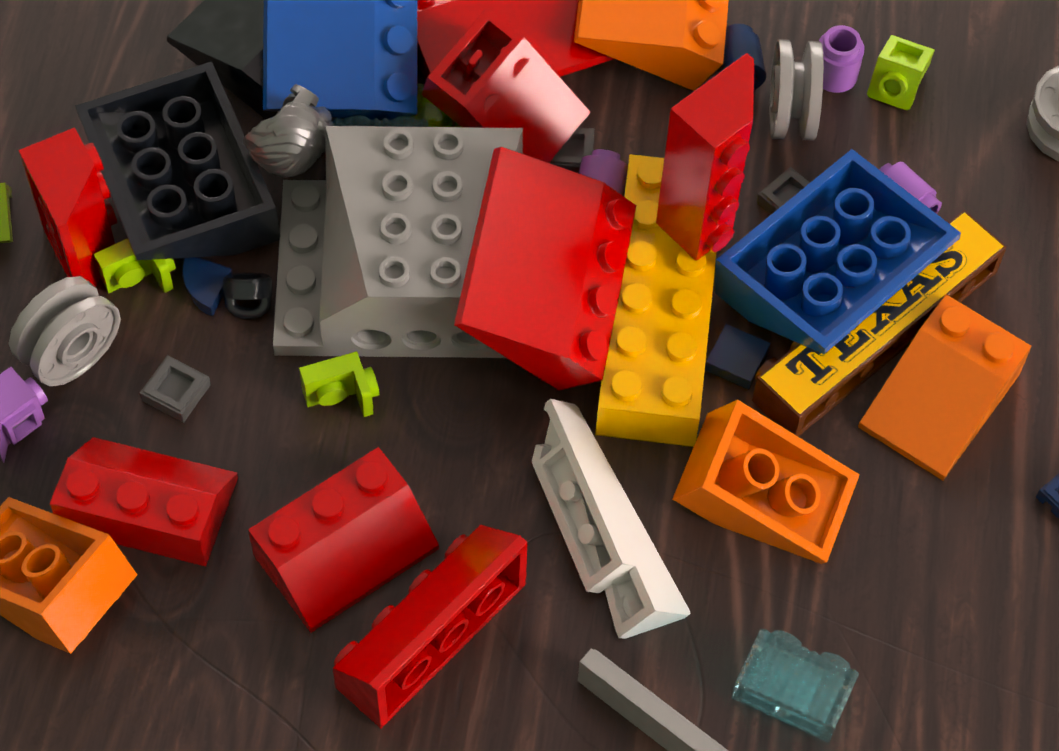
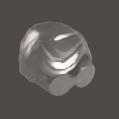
[243,84,334,178]

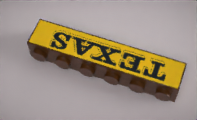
[752,210,1007,437]

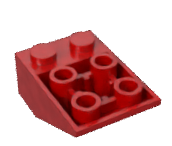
[421,7,590,163]

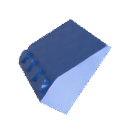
[263,0,417,123]
[714,149,961,354]

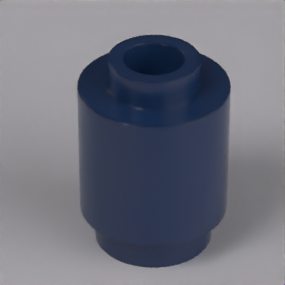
[718,24,766,91]

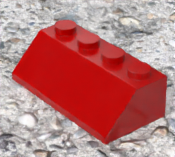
[656,53,754,261]
[332,525,528,729]

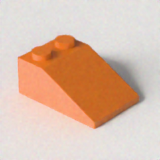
[574,0,729,91]
[858,294,1032,481]
[672,399,860,564]
[0,497,137,654]

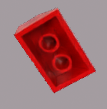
[18,127,118,287]
[50,437,238,567]
[248,447,439,633]

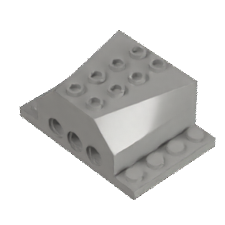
[273,126,523,358]

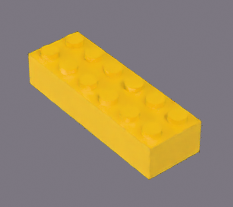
[595,154,717,447]

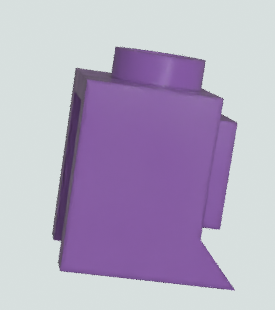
[0,367,48,463]

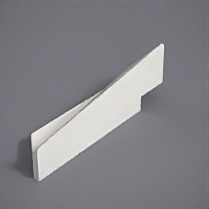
[532,399,690,639]

